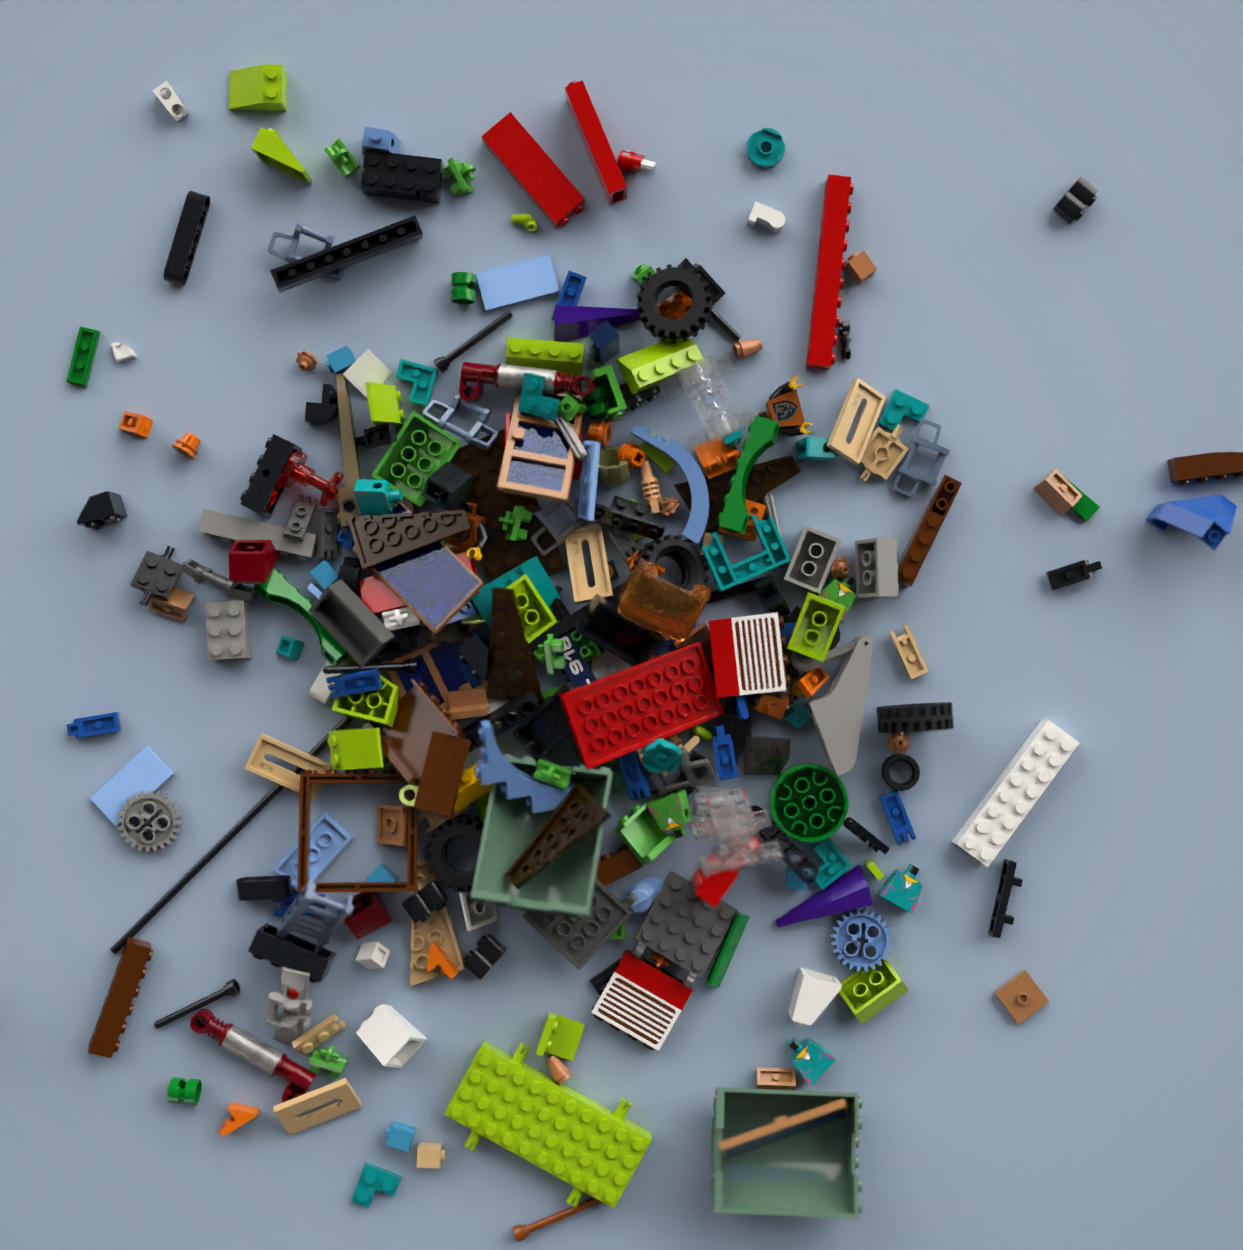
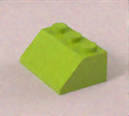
[839,959,909,1024]

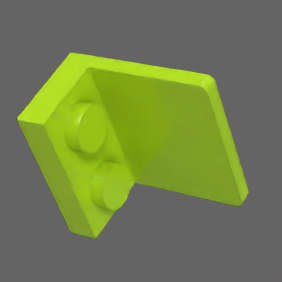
[536,1012,585,1061]

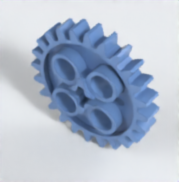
[830,908,894,972]

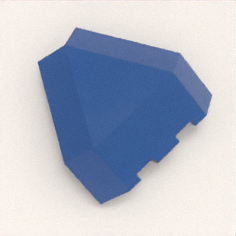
[1146,494,1237,550]

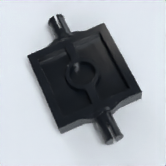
[131,546,182,606]
[712,701,753,766]

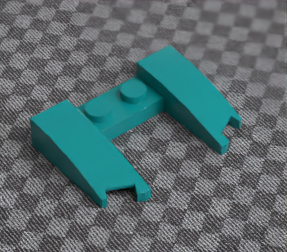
[701,515,791,592]
[471,556,560,630]

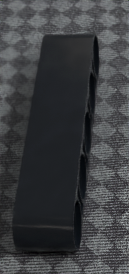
[163,191,210,286]
[462,692,538,753]
[746,805,818,883]

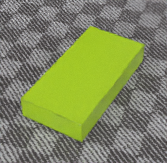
[640,434,676,474]

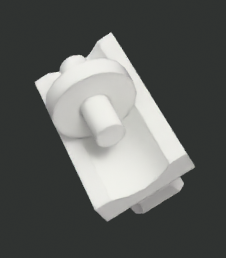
[382,607,421,631]

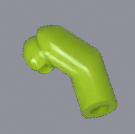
[512,214,538,232]
[691,724,713,741]

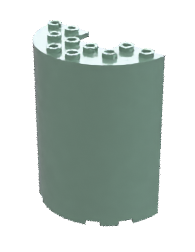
[471,754,613,918]
[711,1087,862,1219]

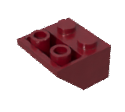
[229,540,278,584]
[342,892,392,940]

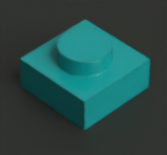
[721,429,743,448]
[783,703,811,730]

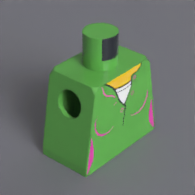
[818,575,856,623]
[647,789,692,838]

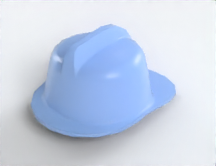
[622,877,664,915]

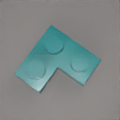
[396,359,438,407]
[518,372,560,420]
[878,389,930,431]
[810,837,852,890]
[351,1162,402,1208]

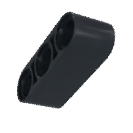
[236,875,293,901]

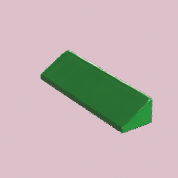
[706,911,749,987]

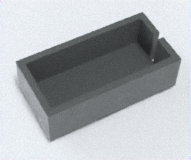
[308,579,394,667]

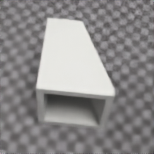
[788,967,842,1027]
[356,1004,427,1068]

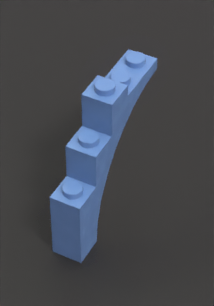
[475,720,575,813]

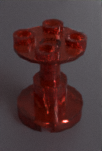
[280,451,344,507]

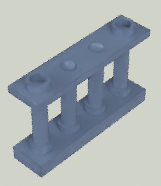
[277,881,354,950]

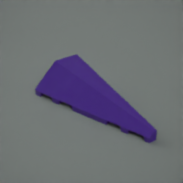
[554,305,641,342]
[776,865,873,927]

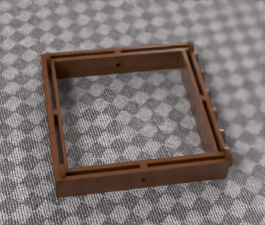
[297,770,419,893]

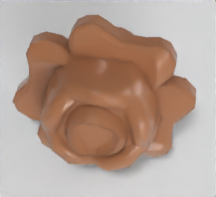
[296,351,318,371]
[660,496,680,517]
[829,557,851,580]
[887,733,910,754]

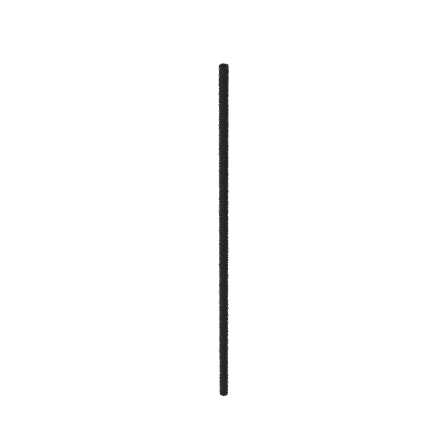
[110,716,354,954]

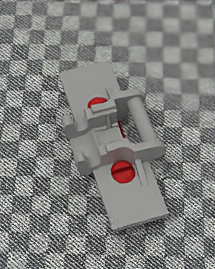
[266,968,313,1043]

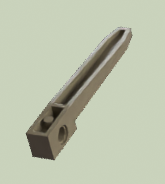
[335,373,363,528]

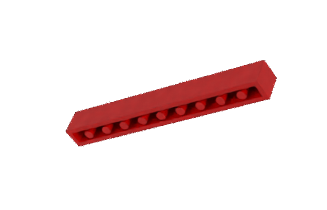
[806,174,854,370]

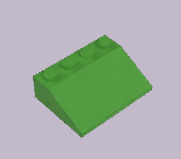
[371,411,462,507]

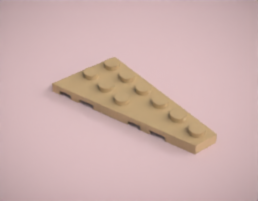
[410,859,466,986]

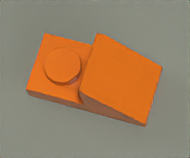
[119,411,153,438]
[795,666,830,698]
[427,941,459,979]
[219,1102,260,1137]

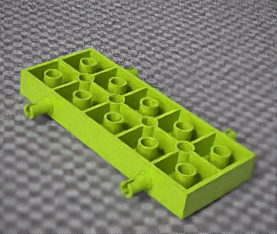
[444,1040,652,1209]

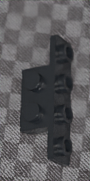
[594,495,665,540]

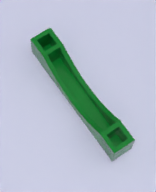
[718,416,780,535]
[254,568,349,666]

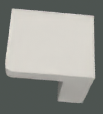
[355,941,390,969]

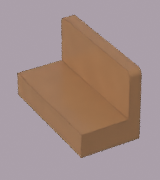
[1034,468,1083,515]
[149,587,195,622]
[672,622,710,649]
[448,688,489,720]
[756,1067,796,1090]

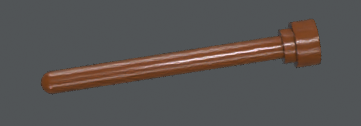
[513,1197,601,1242]

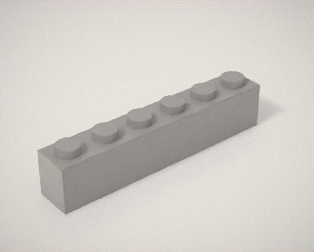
[198,509,317,561]

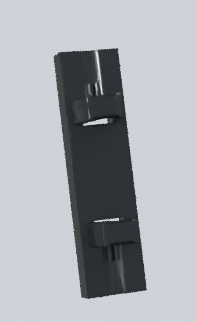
[988,859,1023,938]

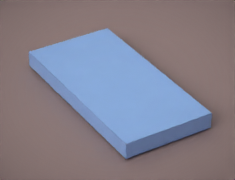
[476,254,559,312]
[90,746,174,826]
[273,812,354,894]

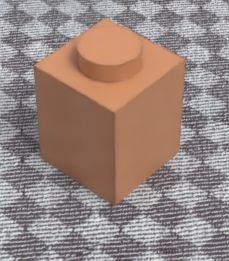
[846,251,877,285]

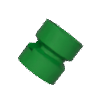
[451,272,476,304]
[584,386,613,419]
[167,1077,202,1105]

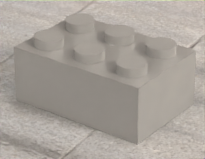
[782,525,841,595]
[855,538,899,598]
[205,600,252,660]

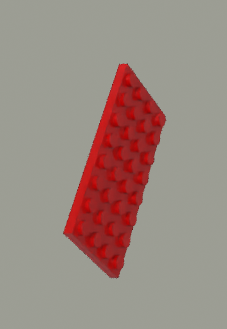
[560,641,725,769]

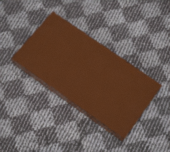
[414,731,472,817]

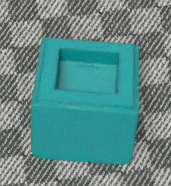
[276,635,304,660]

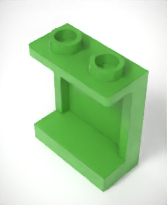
[590,364,627,422]
[614,802,676,866]

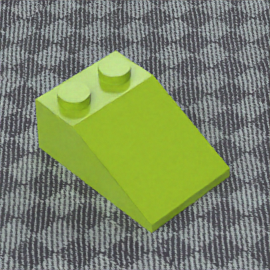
[229,64,287,111]
[251,127,313,185]
[365,382,405,428]
[506,574,558,643]
[787,592,845,662]
[328,728,384,770]

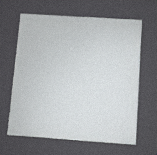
[343,349,393,399]

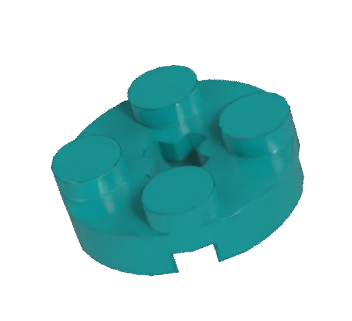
[747,128,785,168]
[642,738,681,774]

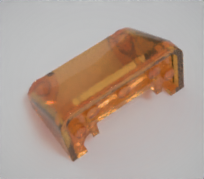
[617,558,711,642]

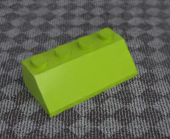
[506,337,585,385]
[616,338,704,395]

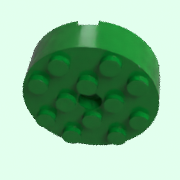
[769,763,849,842]

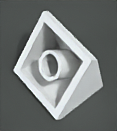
[459,890,499,931]

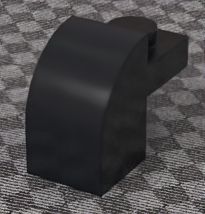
[305,384,339,425]
[338,556,363,597]
[753,575,791,617]

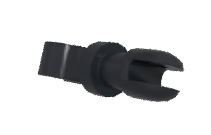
[838,321,851,360]

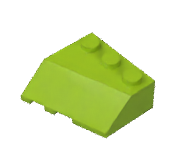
[332,655,399,728]

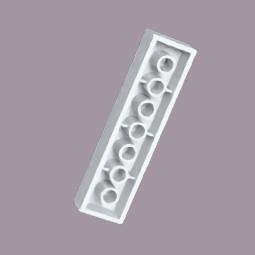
[952,719,1079,867]

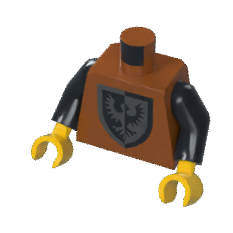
[757,376,814,437]
[445,502,489,561]
[747,682,802,719]

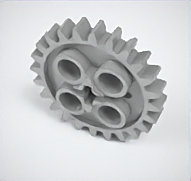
[117,789,182,853]

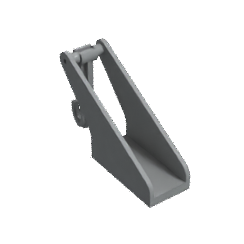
[790,636,874,776]

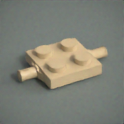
[859,425,909,482]

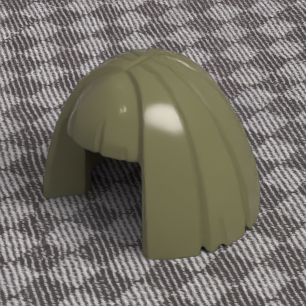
[597,447,630,488]

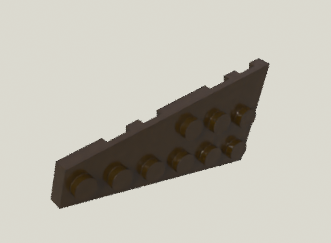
[673,455,801,533]
[347,510,472,571]
[487,587,545,705]
[505,783,612,889]

